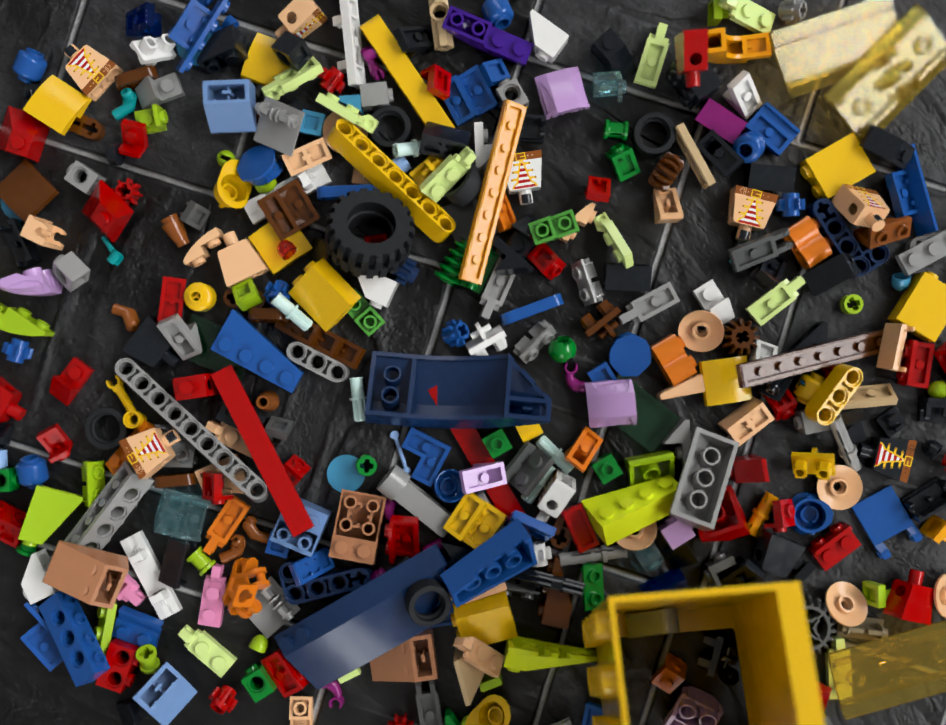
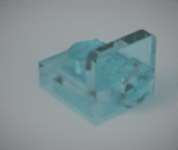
[592,71,627,102]
[633,542,664,572]

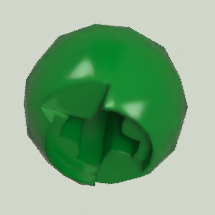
[548,336,577,363]

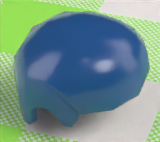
[433,469,465,503]

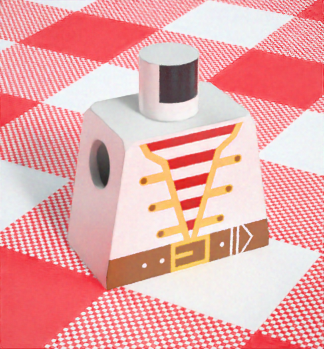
[507,150,542,205]
[534,468,576,523]

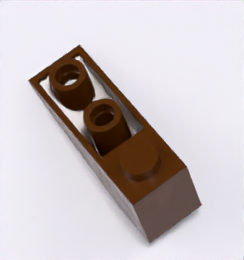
[537,553,572,630]

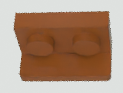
[853,215,912,249]

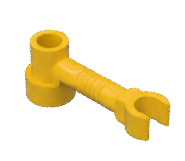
[106,375,147,429]

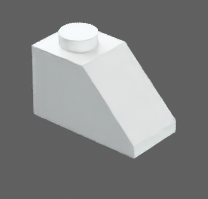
[529,9,569,64]
[358,275,399,310]
[21,548,60,605]

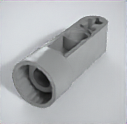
[376,464,452,538]

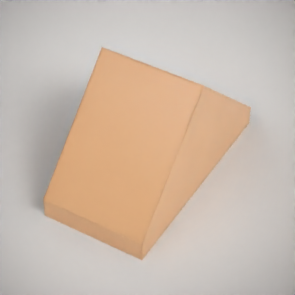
[653,188,684,224]

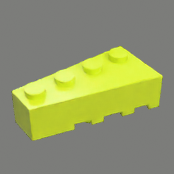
[581,475,678,546]

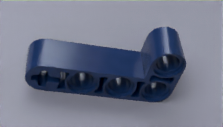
[806,198,890,278]
[279,558,373,605]

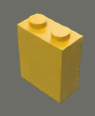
[799,132,876,199]
[289,258,362,332]
[887,271,946,342]
[450,591,518,645]

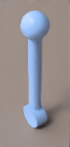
[390,431,411,474]

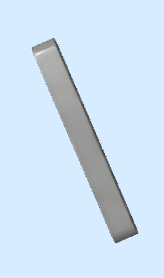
[115,358,269,503]

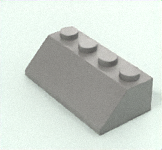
[669,427,739,531]

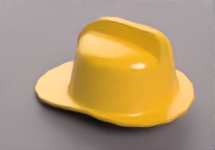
[213,159,253,209]
[465,694,511,725]

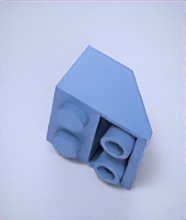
[202,79,257,134]
[269,498,333,557]
[132,662,198,725]

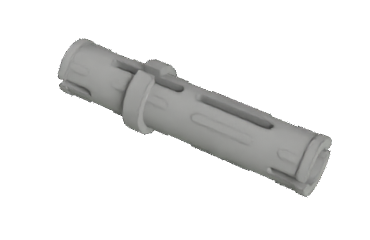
[829,413,862,472]
[559,544,628,567]

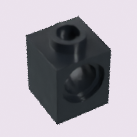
[271,31,313,71]

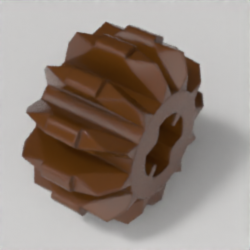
[648,152,684,193]
[722,318,760,356]

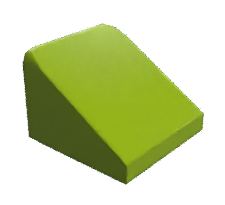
[231,277,262,311]

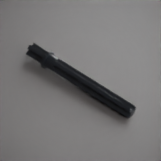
[512,569,586,597]

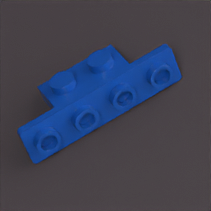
[167,0,231,73]
[884,143,938,236]
[20,602,63,672]

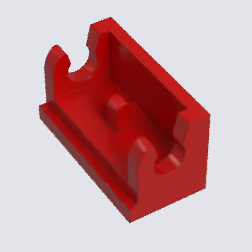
[157,276,187,321]

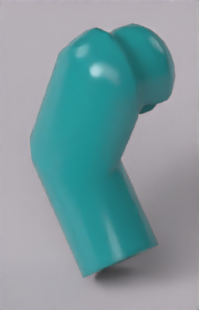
[111,88,137,121]

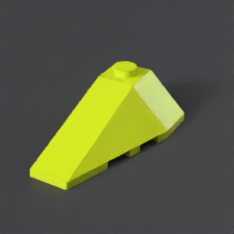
[503,636,597,673]

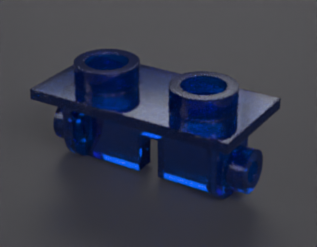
[638,569,688,594]

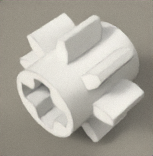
[532,541,552,567]

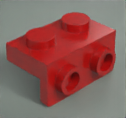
[896,340,935,389]
[384,515,420,564]

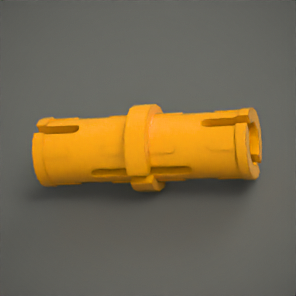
[747,491,779,537]

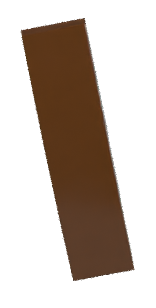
[274,318,366,370]

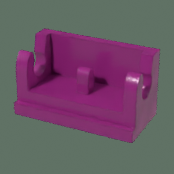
[695,98,747,145]

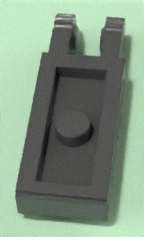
[727,228,793,272]
[415,680,444,725]

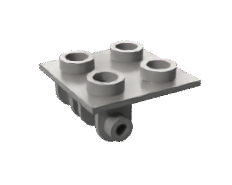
[253,96,305,157]
[249,576,301,639]

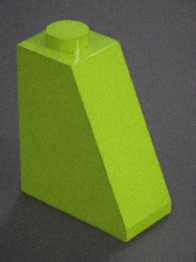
[18,484,83,547]

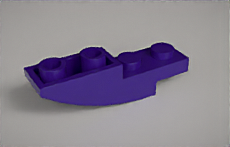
[442,5,534,67]

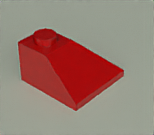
[0,106,50,163]
[81,180,134,243]
[697,485,751,542]

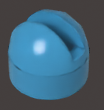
[891,272,911,291]

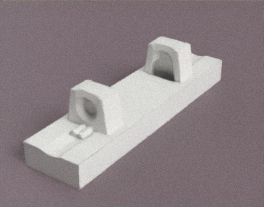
[332,0,366,90]
[244,163,332,225]
[120,530,183,620]

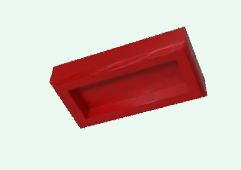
[561,502,600,554]

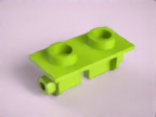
[81,460,105,508]

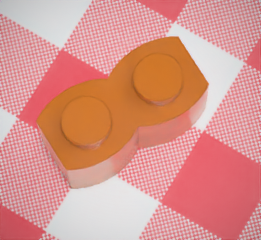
[783,216,833,269]
[650,334,697,386]

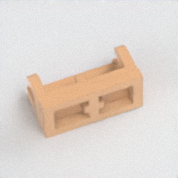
[281,137,332,177]
[20,214,67,251]
[876,323,915,372]
[718,396,775,446]

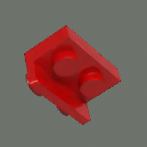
[0,500,27,548]
[807,522,862,571]
[260,649,309,698]

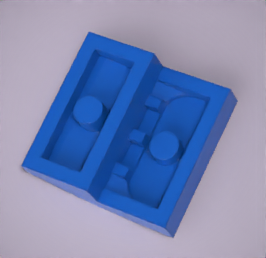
[444,64,500,127]

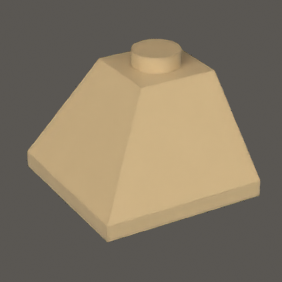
[453,648,485,706]

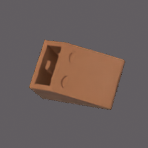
[328,489,387,565]
[42,540,129,609]
[370,628,439,682]

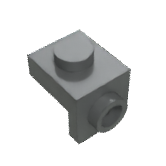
[703,551,736,587]

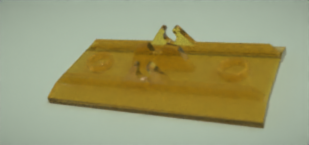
[768,0,914,99]
[823,3,946,143]
[827,620,946,720]

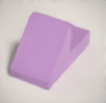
[459,461,507,494]

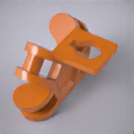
[222,557,270,619]

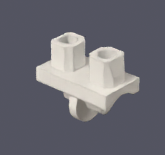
[129,33,177,66]
[465,322,508,356]

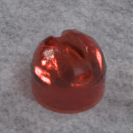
[277,240,297,260]

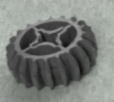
[803,594,837,654]

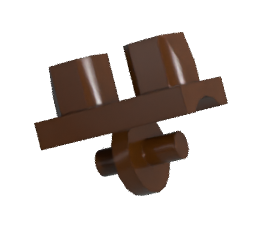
[579,299,621,339]

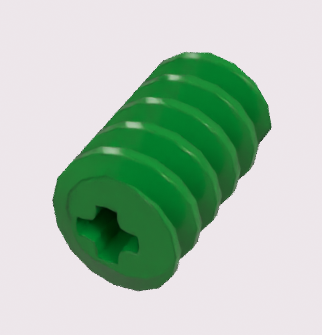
[434,237,467,287]

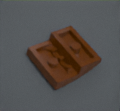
[0,159,60,222]
[257,178,321,241]

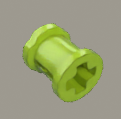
[186,546,216,576]
[136,644,161,675]

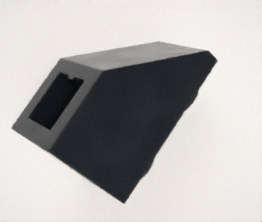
[197,24,248,74]

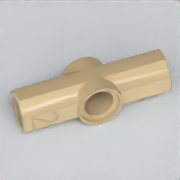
[428,0,454,52]

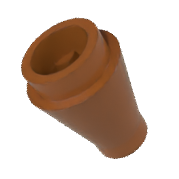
[160,213,190,248]
[256,390,280,412]

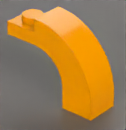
[708,27,772,64]

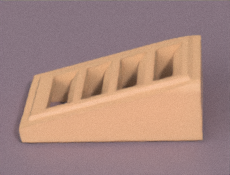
[656,374,705,400]

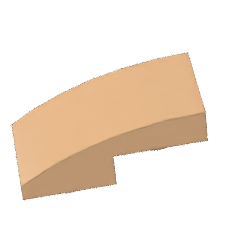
[558,202,597,243]
[183,227,224,268]
[289,696,314,725]

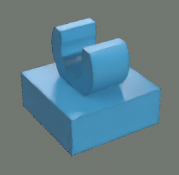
[299,109,326,138]

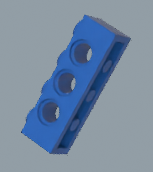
[39,591,110,687]

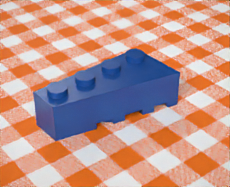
[211,309,305,393]
[440,518,538,608]

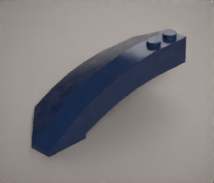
[365,351,552,429]
[274,544,447,690]

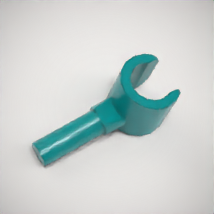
[101,236,124,266]

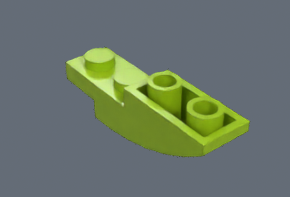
[0,302,55,337]

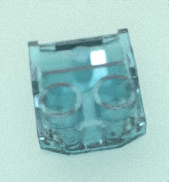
[153,487,211,542]

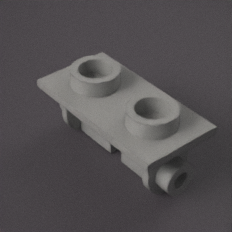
[570,258,604,306]
[513,319,557,364]

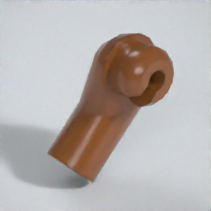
[111,303,140,332]
[242,516,270,544]
[219,534,246,564]

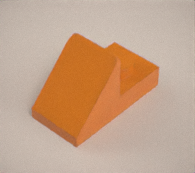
[564,426,604,473]

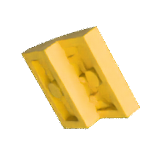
[240,32,290,86]
[23,74,92,136]
[248,223,313,275]
[699,355,753,406]
[443,493,508,549]

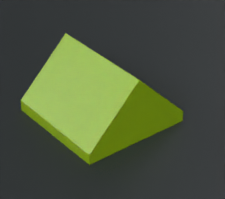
[624,450,675,486]

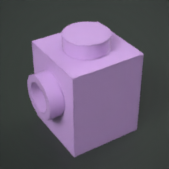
[657,515,696,550]

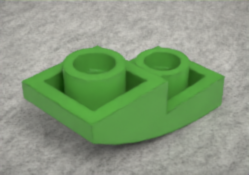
[528,209,580,246]
[348,287,385,336]

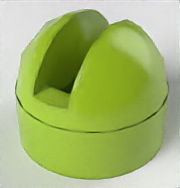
[217,150,236,167]
[928,380,946,398]
[249,634,268,653]

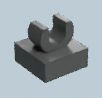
[179,200,211,231]
[265,416,293,445]

